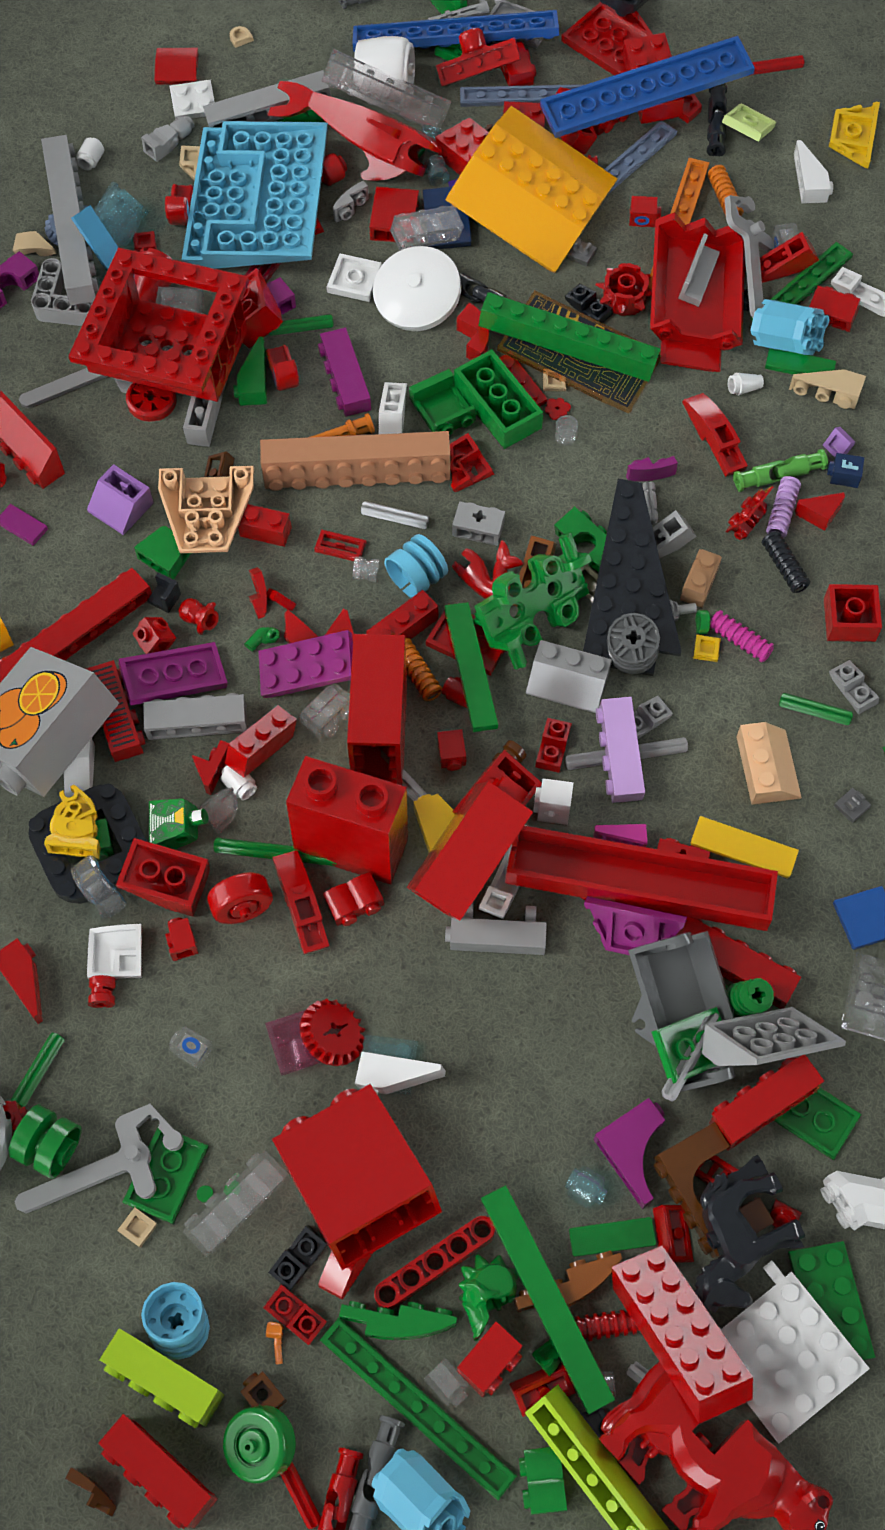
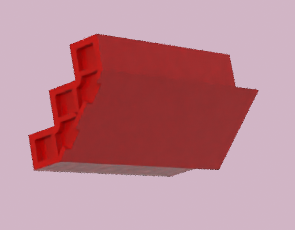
[650,212,745,372]

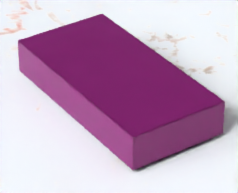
[0,504,48,546]

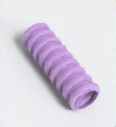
[766,476,801,538]

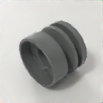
[607,613,660,674]

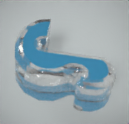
[70,855,126,919]

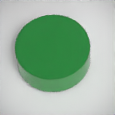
[695,610,710,634]

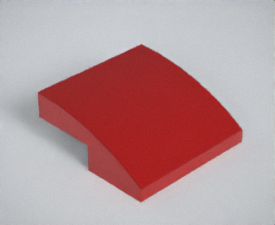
[154,48,198,84]

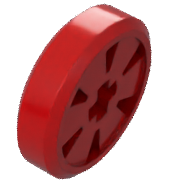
[126,383,177,422]

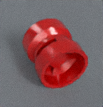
[88,975,116,1008]

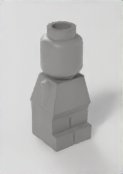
[141,116,194,162]

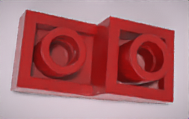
[535,718,572,773]
[263,1284,327,1345]

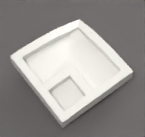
[87,924,142,979]

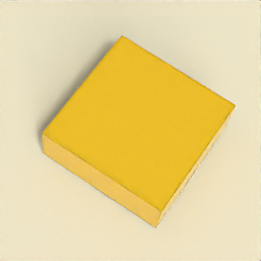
[693,635,721,662]

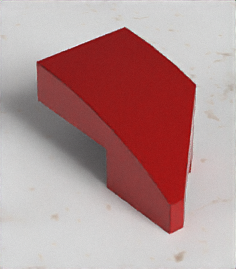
[248,567,267,619]
[284,610,318,644]

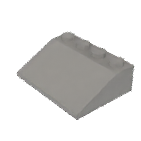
[702,1007,846,1066]

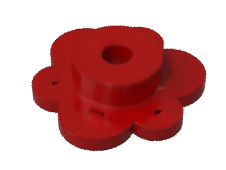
[545,398,571,420]

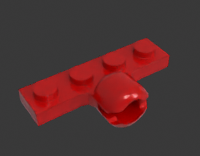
[436,28,521,87]

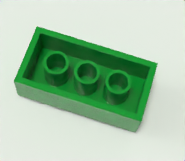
[454,349,543,449]

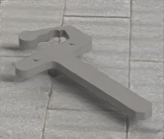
[725,195,774,318]
[19,342,147,408]
[15,1104,184,1214]

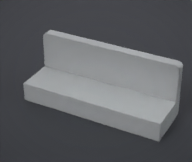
[678,234,720,307]

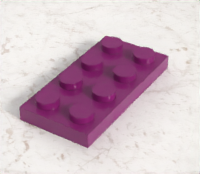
[259,630,353,698]
[119,642,228,705]

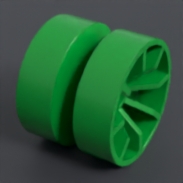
[8,1104,82,1179]

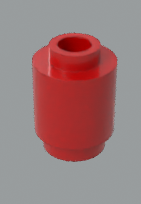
[442,676,467,708]

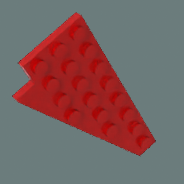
[561,2,702,123]

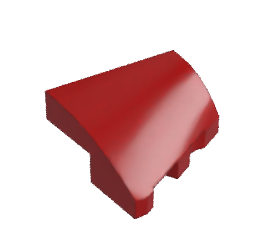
[450,433,494,492]

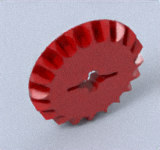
[300,998,366,1066]

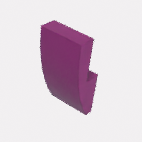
[626,456,678,481]

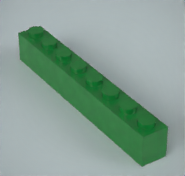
[478,292,661,382]

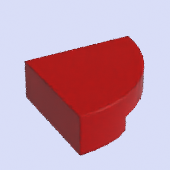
[266,588,296,611]

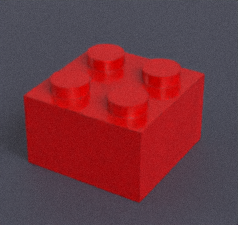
[824,584,882,642]
[457,1322,523,1397]

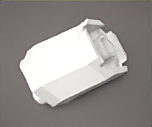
[820,1171,885,1230]

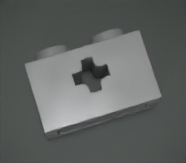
[452,502,505,546]

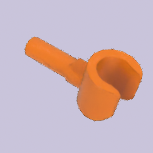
[266,1322,284,1364]

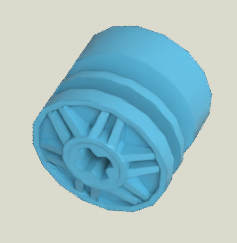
[384,534,448,598]
[141,1282,210,1360]

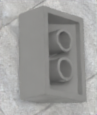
[526,640,612,713]

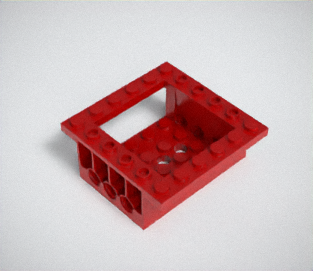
[68,247,249,402]

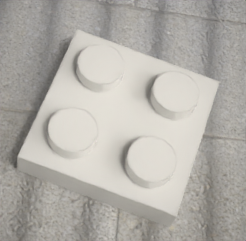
[170,80,215,120]
[327,253,382,302]

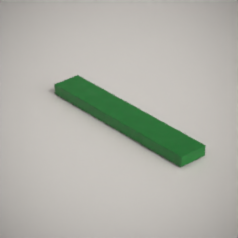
[750,242,853,321]
[444,602,498,732]

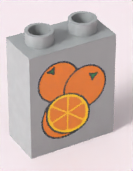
[0,647,119,797]

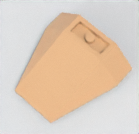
[158,466,254,553]

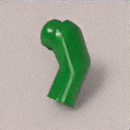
[244,627,280,652]

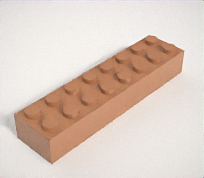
[260,431,450,491]

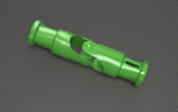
[733,449,828,492]

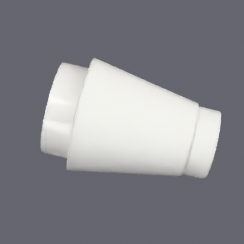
[728,373,764,396]

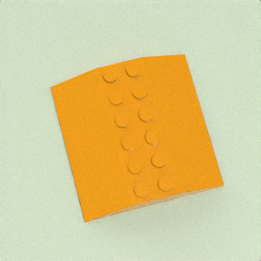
[445,106,618,273]

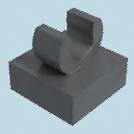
[567,238,597,267]
[834,788,871,823]

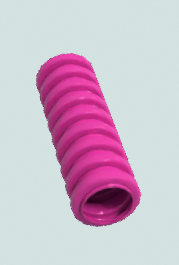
[710,610,774,663]

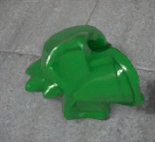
[459,1254,519,1342]

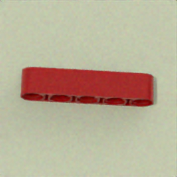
[374,1216,495,1310]

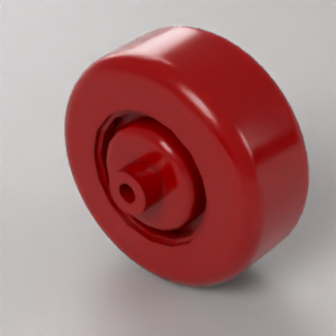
[207,872,273,924]

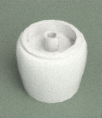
[354,36,415,101]

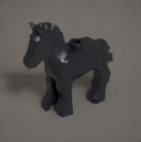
[694,1155,805,1313]

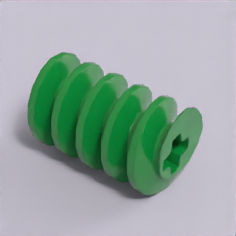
[725,978,774,1017]

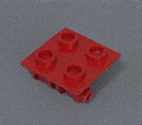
[725,486,774,540]

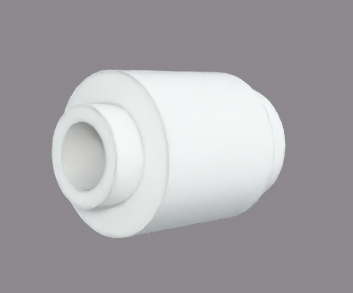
[76,138,104,171]
[220,766,257,800]

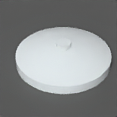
[373,246,461,331]

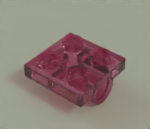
[265,1010,326,1076]

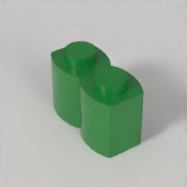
[519,1447,567,1515]

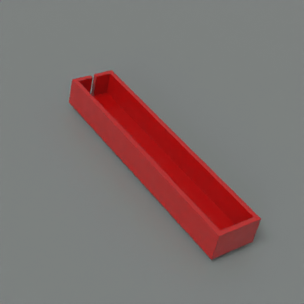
[505,826,778,931]

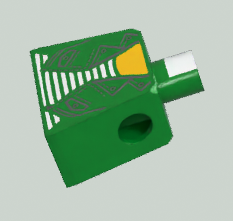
[149,799,209,850]

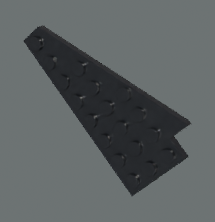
[583,479,681,676]

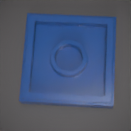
[833,886,885,950]

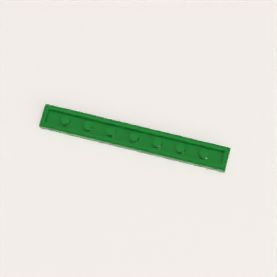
[481,1185,615,1415]
[320,1317,517,1500]

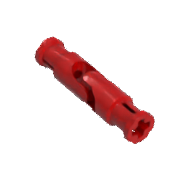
[318,1447,364,1530]

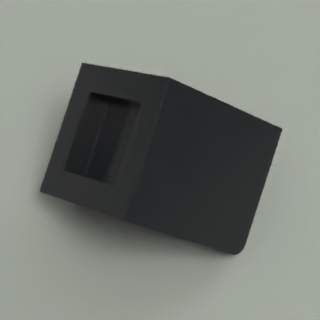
[147,572,181,613]

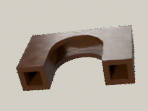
[654,1122,775,1258]

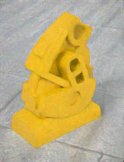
[44,784,101,859]

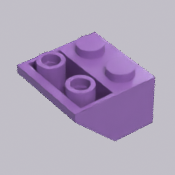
[87,464,154,535]

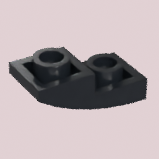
[565,283,614,325]
[268,1225,328,1291]

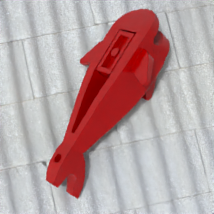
[268,81,443,181]

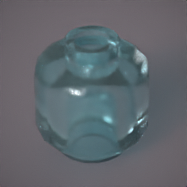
[564,1166,608,1209]

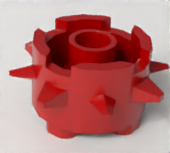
[595,263,652,316]

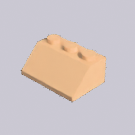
[737,722,802,805]

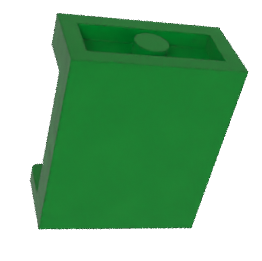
[409,369,476,435]

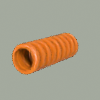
[707,165,744,216]
[405,638,443,701]

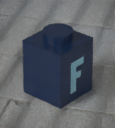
[827,453,865,488]

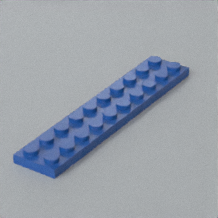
[353,10,559,52]
[540,36,755,138]

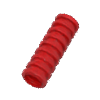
[575,1309,640,1341]

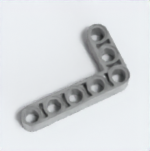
[31,258,93,326]

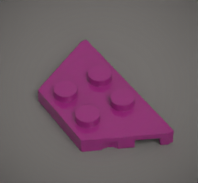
[584,896,687,955]

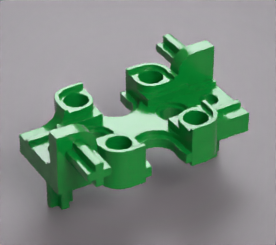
[473,533,591,670]

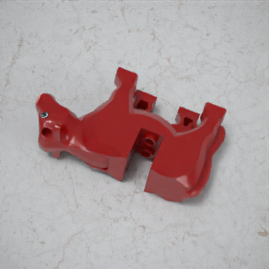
[598,1362,833,1530]

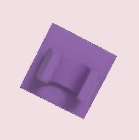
[823,427,855,457]

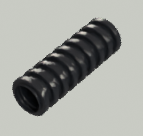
[761,531,811,593]

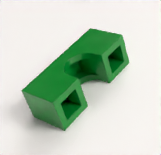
[554,506,607,573]

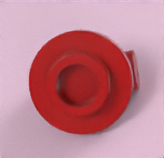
[770,1199,802,1228]

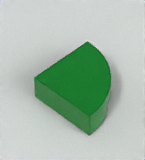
[532,1339,561,1376]

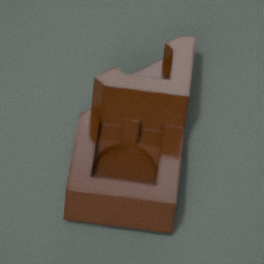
[65,1467,116,1517]

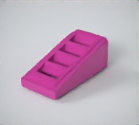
[593,824,647,847]

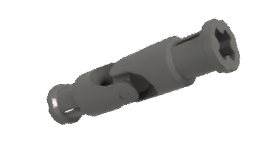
[348,1415,405,1530]

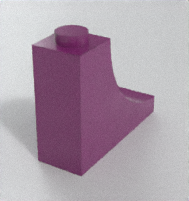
[593,1098,665,1209]

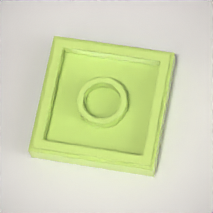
[722,103,776,142]

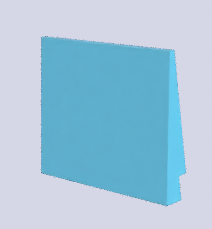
[182,121,328,269]

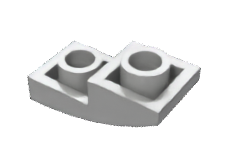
[333,180,369,223]
[829,660,879,715]
[634,696,673,739]

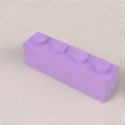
[596,697,645,803]

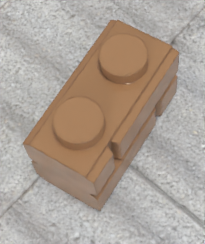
[680,549,722,608]

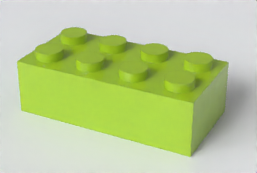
[99,1328,225,1428]

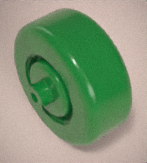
[223,1405,296,1483]

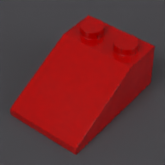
[242,268,283,348]
[116,838,210,917]

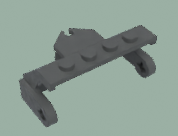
[628,931,736,1092]

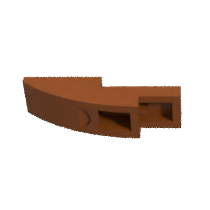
[514,1251,622,1312]

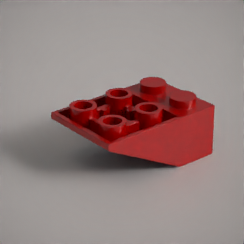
[452,750,542,814]

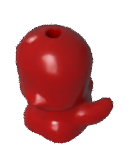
[178,598,219,635]

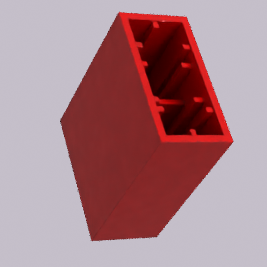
[347,628,407,786]
[286,756,408,885]
[406,776,533,921]
[272,1084,442,1270]

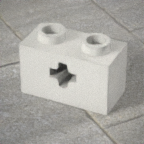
[533,779,573,825]

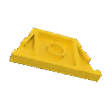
[829,102,880,169]

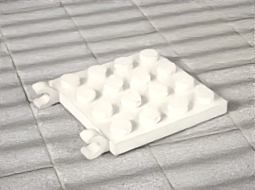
[721,1260,870,1444]

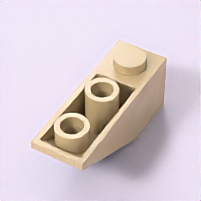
[789,369,866,409]

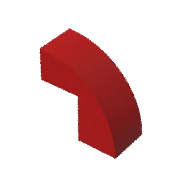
[457,303,489,360]

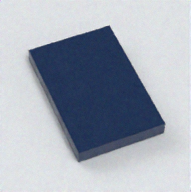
[423,186,471,249]

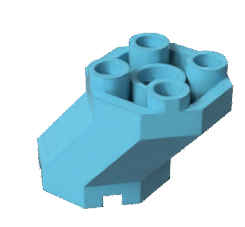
[750,299,829,355]
[372,1448,471,1530]

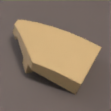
[179,146,200,181]
[13,231,57,256]

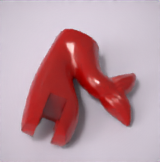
[452,540,523,599]

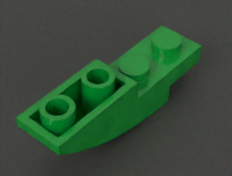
[339,1301,457,1340]

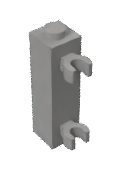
[445,903,546,955]

